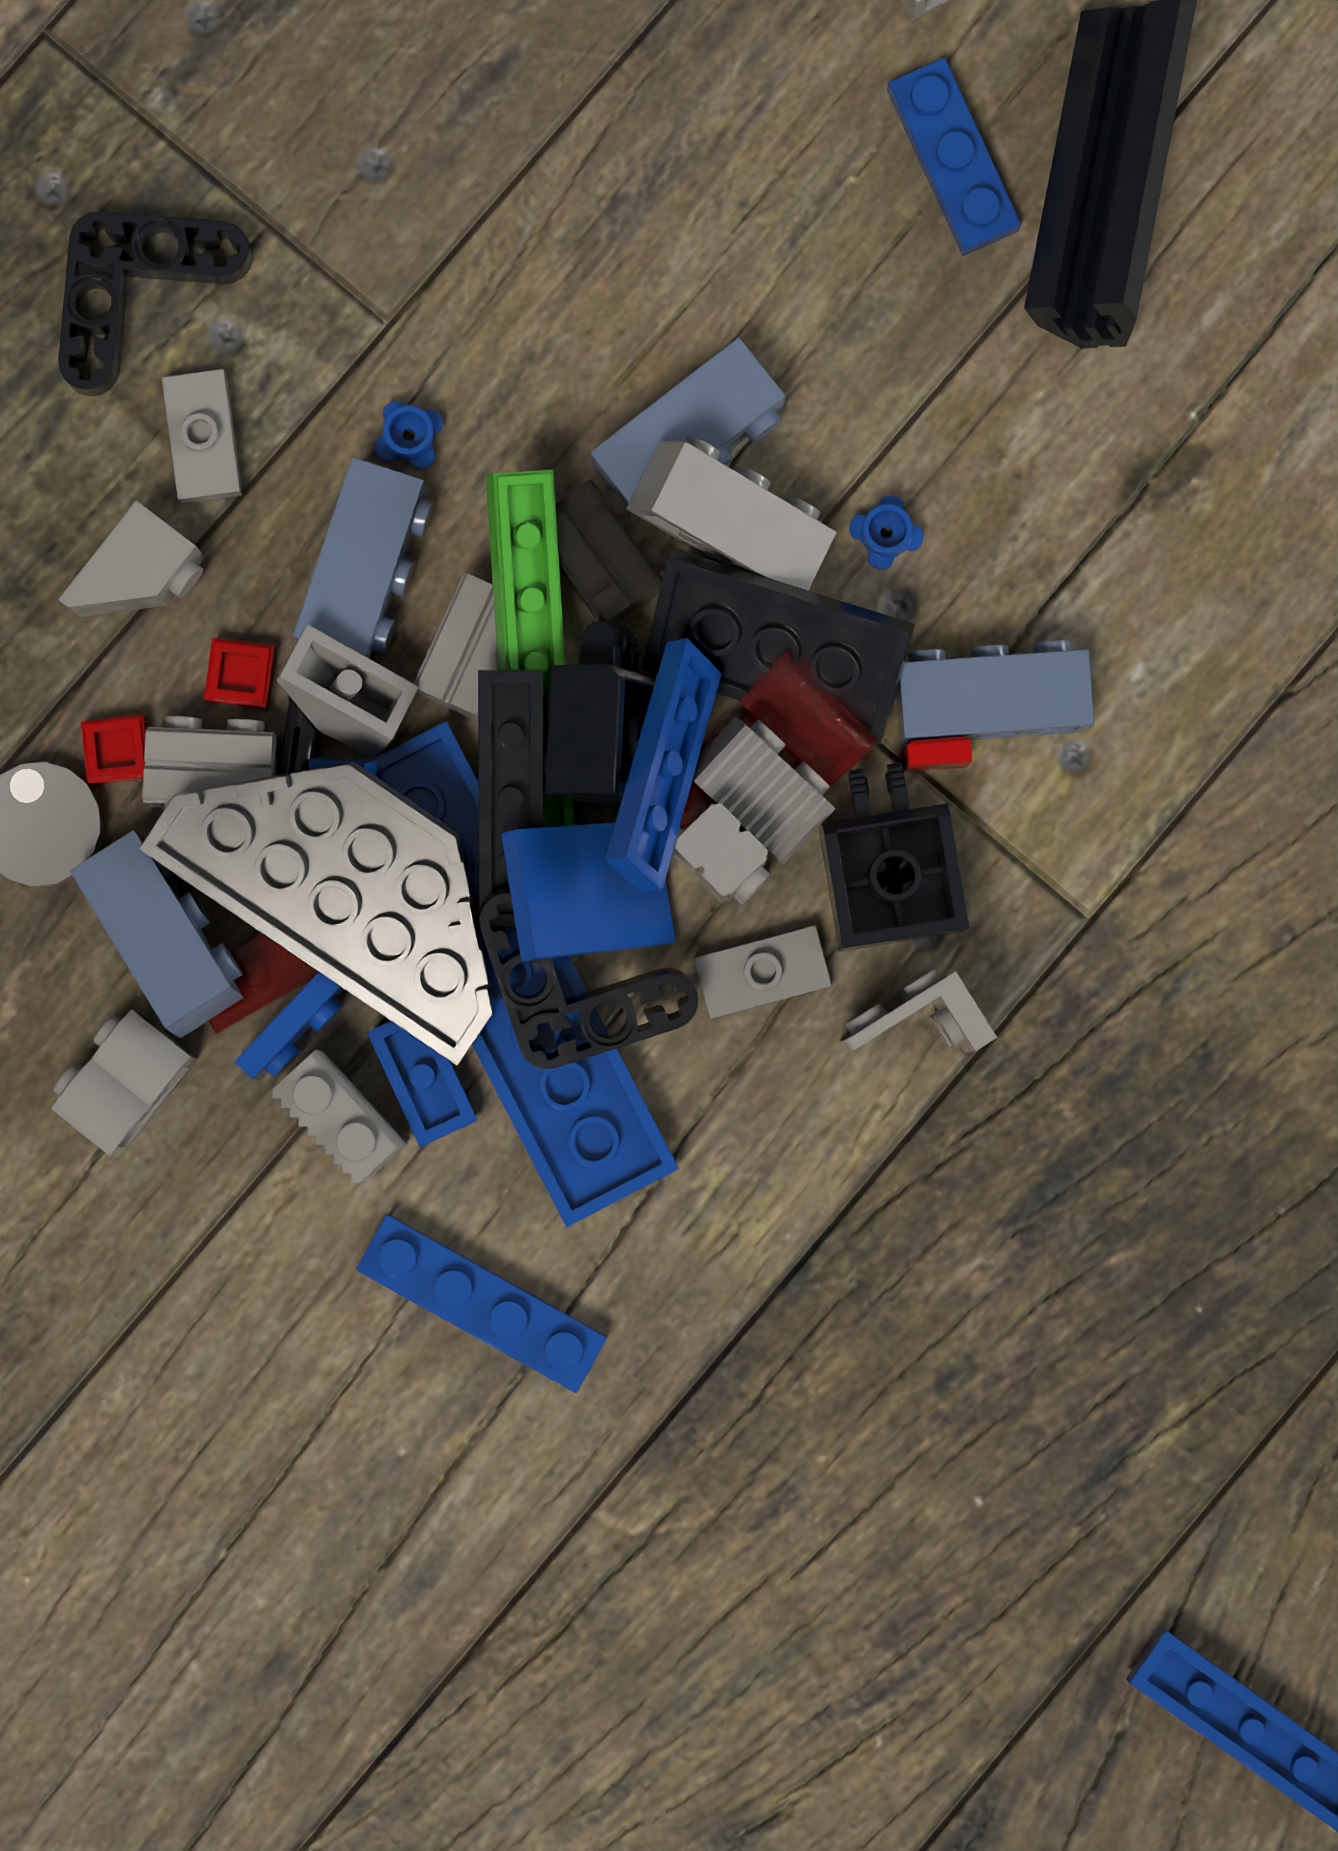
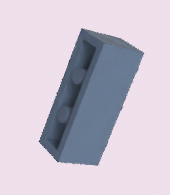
[590,337,786,523]
[293,457,434,661]
[896,641,1095,745]
[70,830,244,1039]

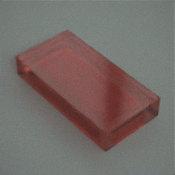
[739,653,877,787]

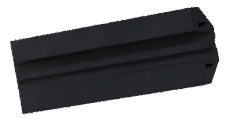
[1024,0,1197,349]

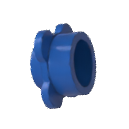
[374,401,443,470]
[849,496,923,570]

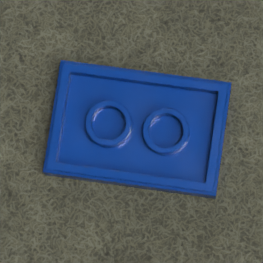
[501,822,676,962]

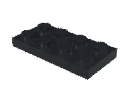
[641,549,915,745]

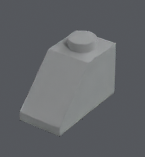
[58,500,205,617]
[276,624,419,760]

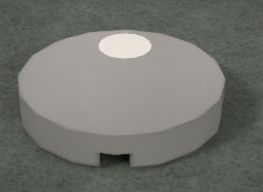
[0,762,105,888]

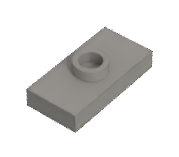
[162,369,243,504]
[694,926,832,1019]

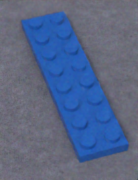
[372,721,679,1228]

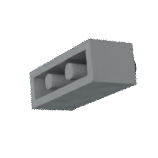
[626,436,837,591]

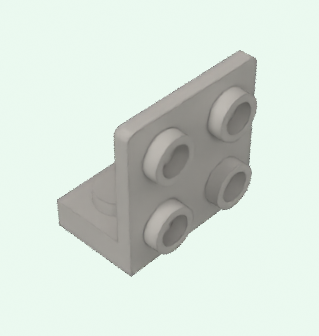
[840,969,997,1053]

